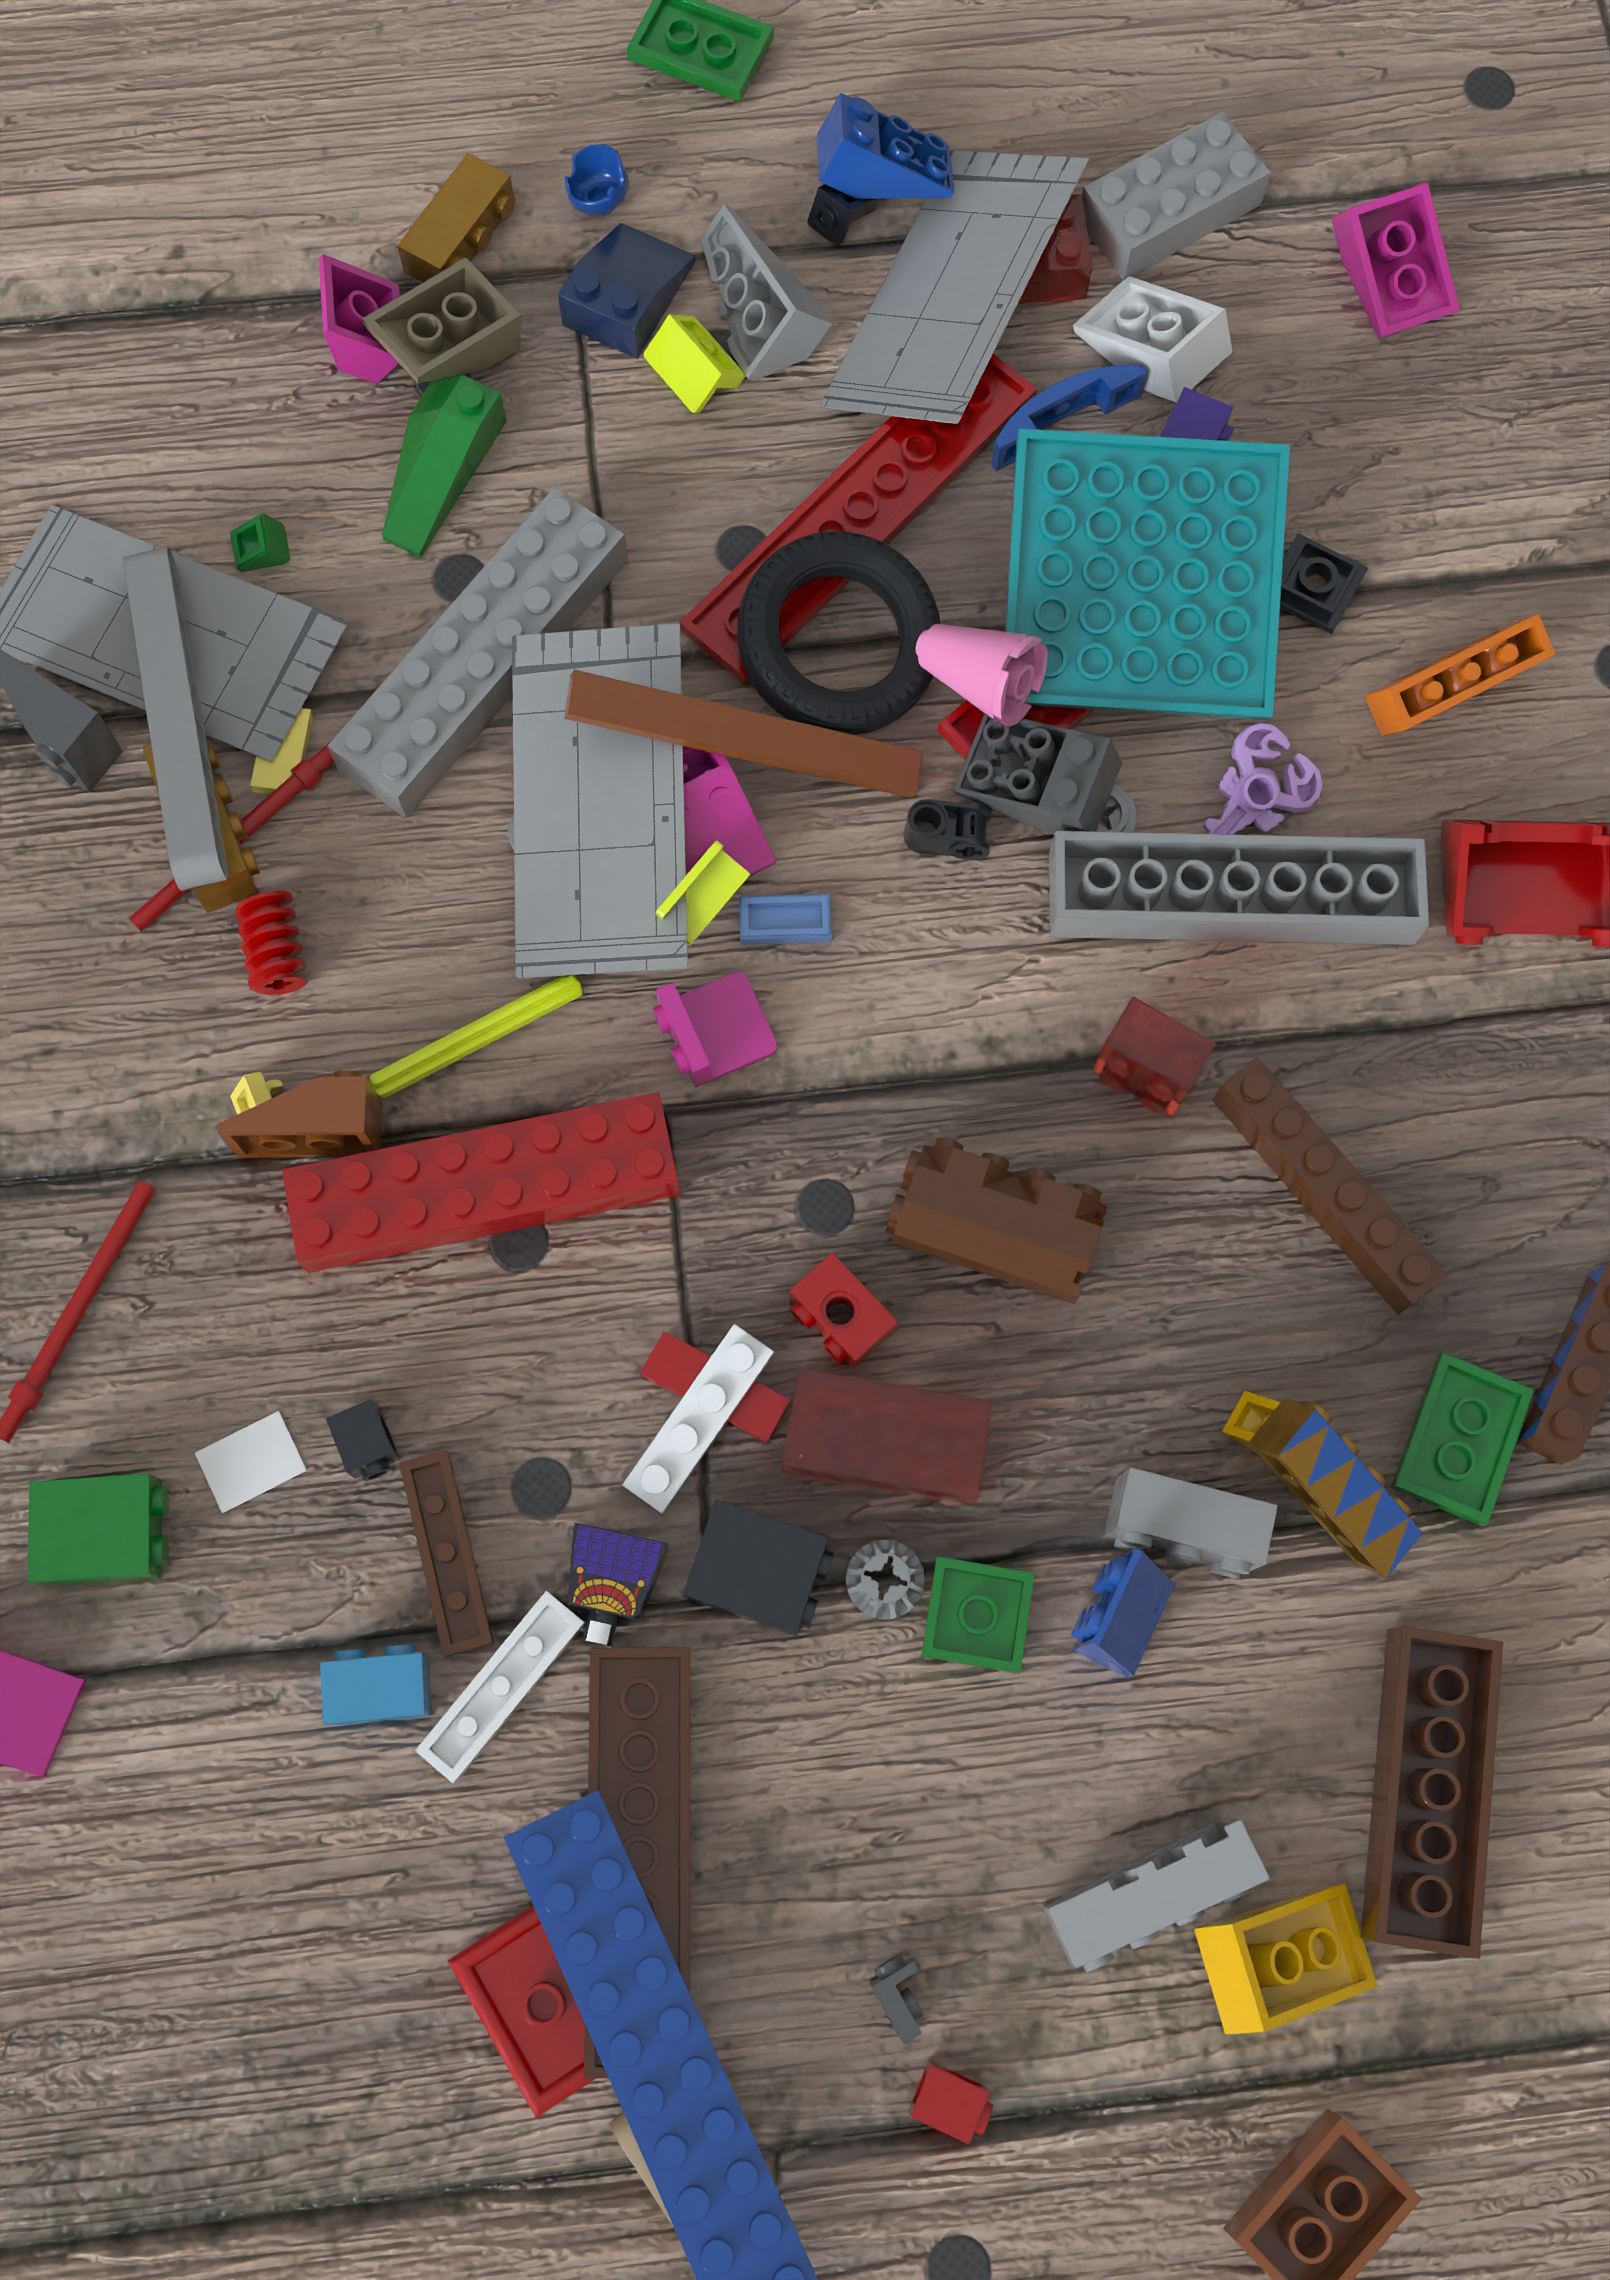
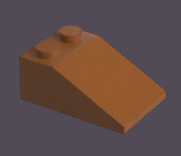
[218,1070,382,1158]

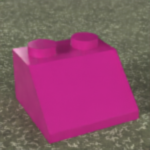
[319,254,400,384]

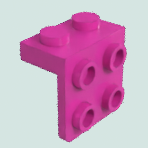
[652,972,777,1088]

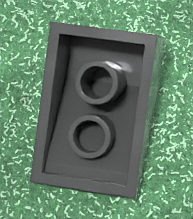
[0,649,123,792]

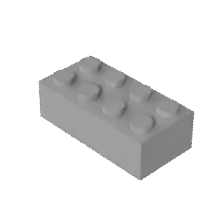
[1077,111,1271,280]

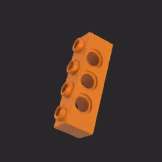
[1364,613,1556,736]

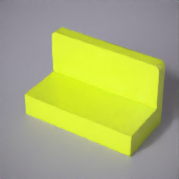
[643,314,746,413]
[655,840,750,946]

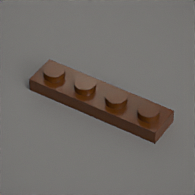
[399,1450,495,1657]

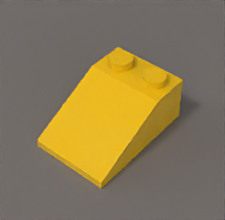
[1194,1883,1378,2034]

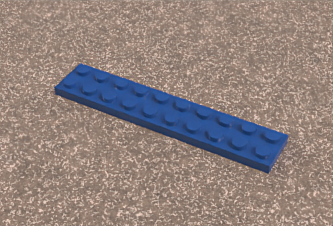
[504,1790,818,2280]

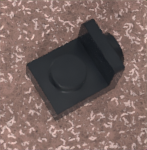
[807,184,878,246]

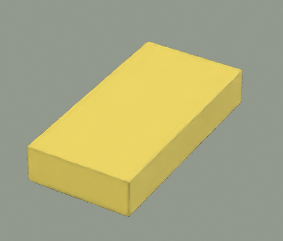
[250,708,313,797]

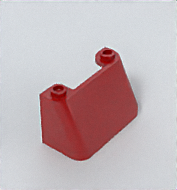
[1441,819,1610,948]

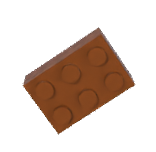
[1223,2108,1422,2280]

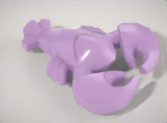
[1202,723,1323,835]

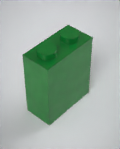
[28,1474,169,1586]

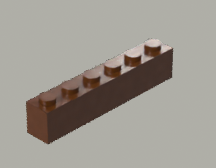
[1212,1056,1448,1315]

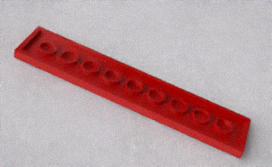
[679,354,1037,685]

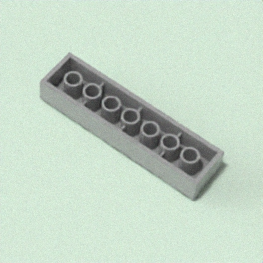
[327,487,628,819]
[1049,831,1429,945]

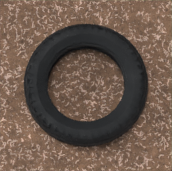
[737,531,941,735]

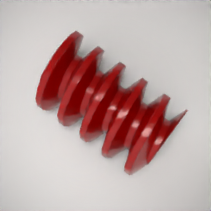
[235,890,309,995]

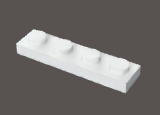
[622,1324,775,1513]
[415,1591,586,1784]

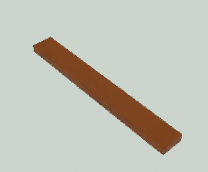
[564,669,922,798]

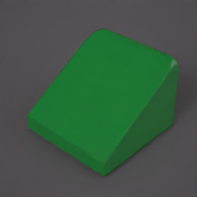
[230,513,290,572]

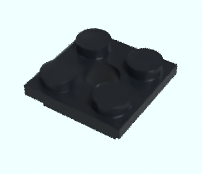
[1280,533,1368,634]

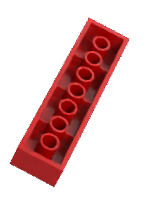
[282,1092,680,1273]

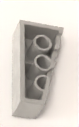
[1042,1817,1270,1972]

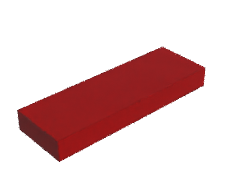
[640,1331,790,1444]

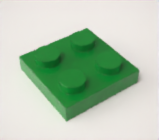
[921,1556,1035,1674]

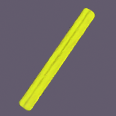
[370,975,583,1099]

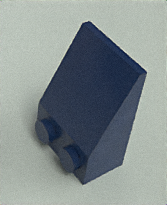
[558,223,696,359]

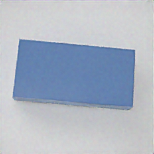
[739,894,832,945]

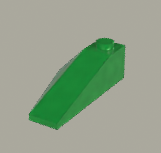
[382,375,507,558]

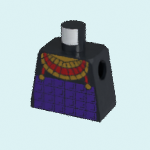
[568,1523,669,1647]

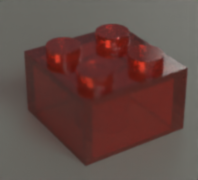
[1093,996,1216,1117]

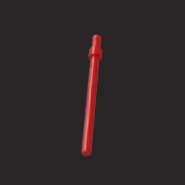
[129,739,334,932]
[0,1180,156,1443]

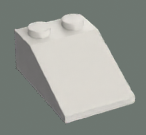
[1073,276,1233,403]

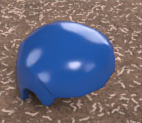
[564,144,629,216]

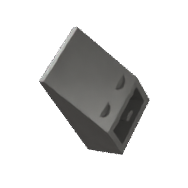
[954,714,1122,835]

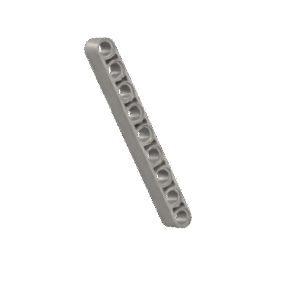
[123,547,229,891]

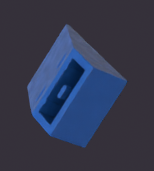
[817,92,955,199]
[1071,1548,1175,1678]

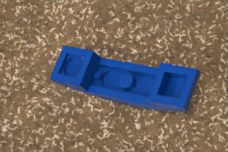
[992,365,1147,471]

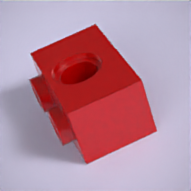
[789,1253,898,1369]

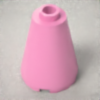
[916,624,1048,727]

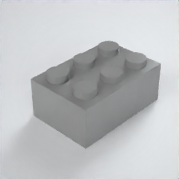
[1103,1467,1278,1578]

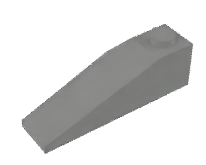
[701,204,833,381]

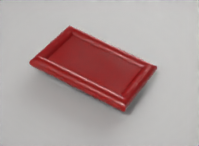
[447,1905,596,2119]

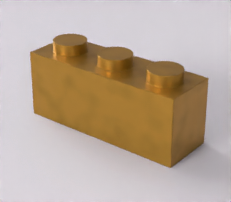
[397,153,515,282]

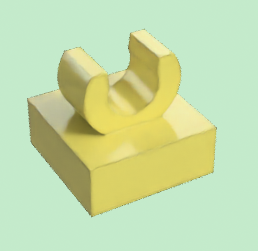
[230,1071,283,1114]

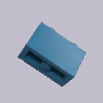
[320,1644,432,1726]

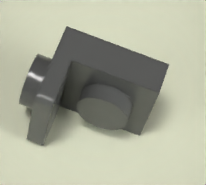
[869,1953,924,2044]

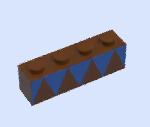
[1516,1263,1610,1465]

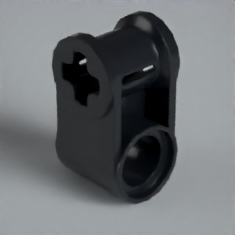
[903,799,992,860]

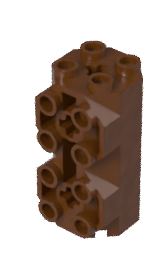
[886,1137,1107,1304]

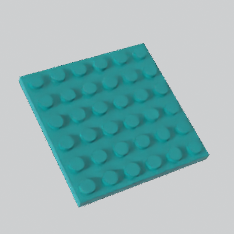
[1005,428,1290,720]

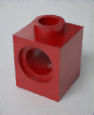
[908,2059,993,2145]

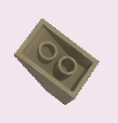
[362,258,521,383]

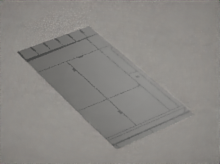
[820,150,1089,424]
[0,505,348,761]
[512,623,688,978]

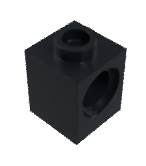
[326,1399,400,1481]

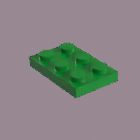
[627,0,774,102]
[1390,1352,1534,1526]

